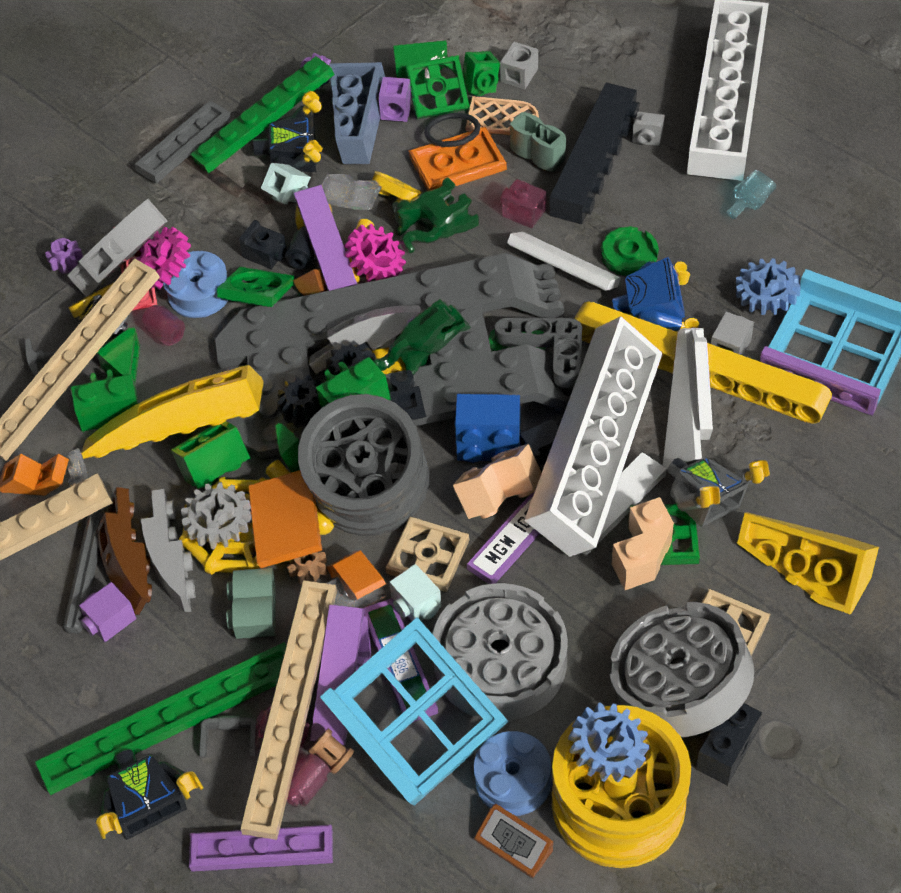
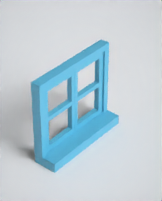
[769,269,901,406]
[320,617,509,805]

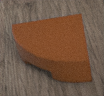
[293,269,327,296]

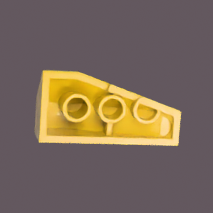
[737,512,879,614]

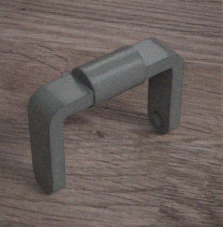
[200,716,257,757]

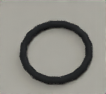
[424,113,481,147]

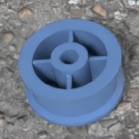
[163,251,228,318]
[474,731,552,816]

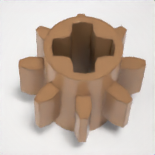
[288,552,327,585]

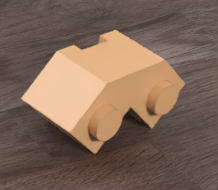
[453,444,542,519]
[612,497,674,590]

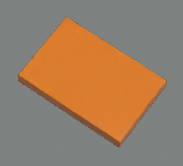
[409,127,507,191]
[249,470,322,568]

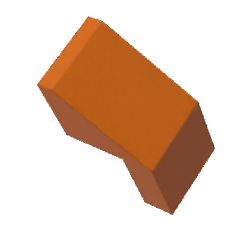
[0,454,69,496]
[326,550,386,600]

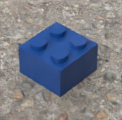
[455,394,520,463]

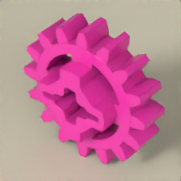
[344,224,406,282]
[135,227,191,289]

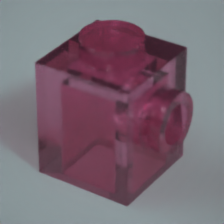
[500,179,546,229]

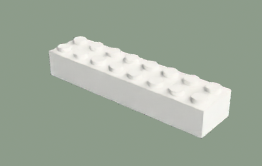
[687,0,769,181]
[524,316,662,557]

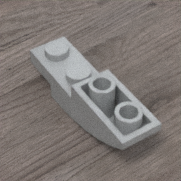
[67,199,168,297]
[309,305,422,374]
[141,489,196,612]

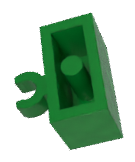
[316,357,391,408]
[71,369,139,432]
[171,421,250,489]

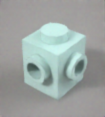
[261,163,311,204]
[390,564,441,621]

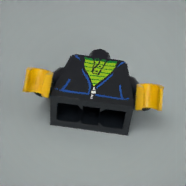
[253,91,323,172]
[96,750,203,840]

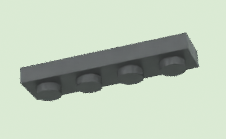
[135,101,231,184]

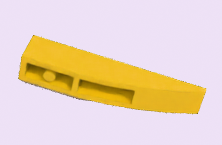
[81,365,264,459]

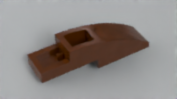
[97,487,152,615]

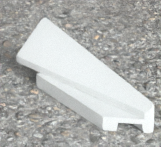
[663,328,713,470]

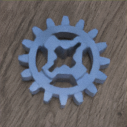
[736,258,801,315]
[568,703,649,782]

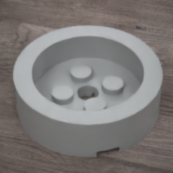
[433,583,568,721]
[610,602,754,737]

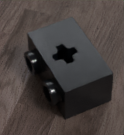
[696,703,762,786]

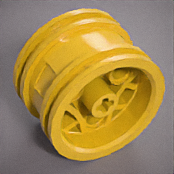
[551,705,691,868]

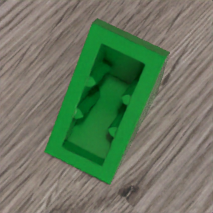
[97,328,140,384]

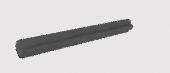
[63,506,108,634]

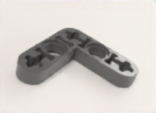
[495,318,582,389]

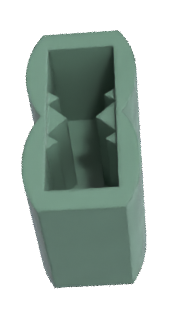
[510,112,566,172]
[226,568,276,639]

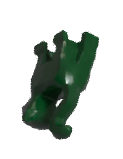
[392,177,479,253]
[373,299,471,375]

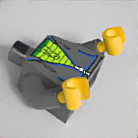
[667,458,770,527]

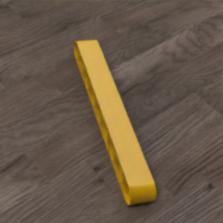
[574,301,832,424]

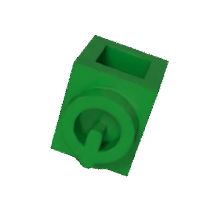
[462,51,500,96]

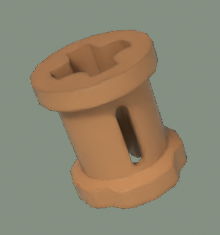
[308,728,354,774]

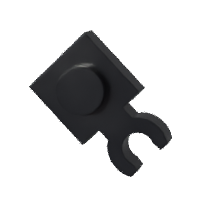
[389,370,426,420]

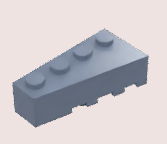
[329,62,385,164]

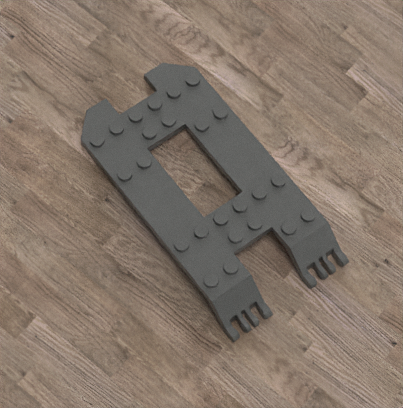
[215,253,574,459]

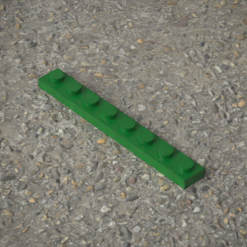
[35,642,287,795]

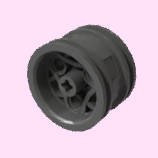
[298,394,429,536]

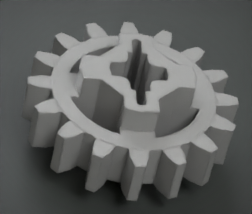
[181,482,252,549]

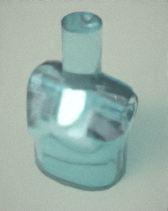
[727,170,776,219]

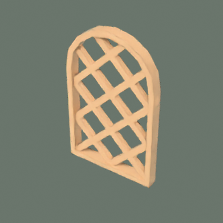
[466,96,539,135]

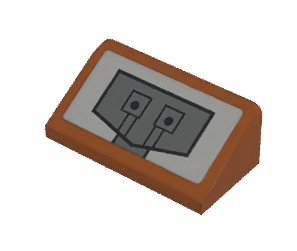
[474,803,553,878]

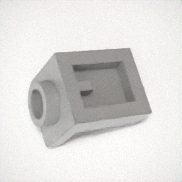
[632,112,665,146]

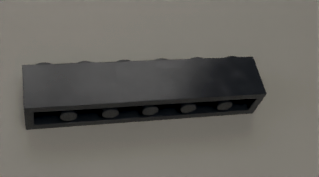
[550,82,640,225]

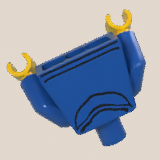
[612,257,699,332]

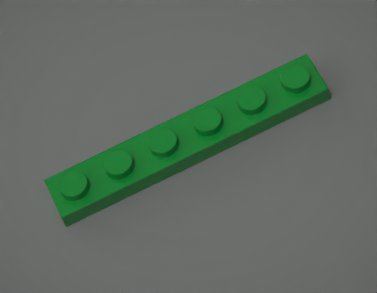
[190,56,335,174]

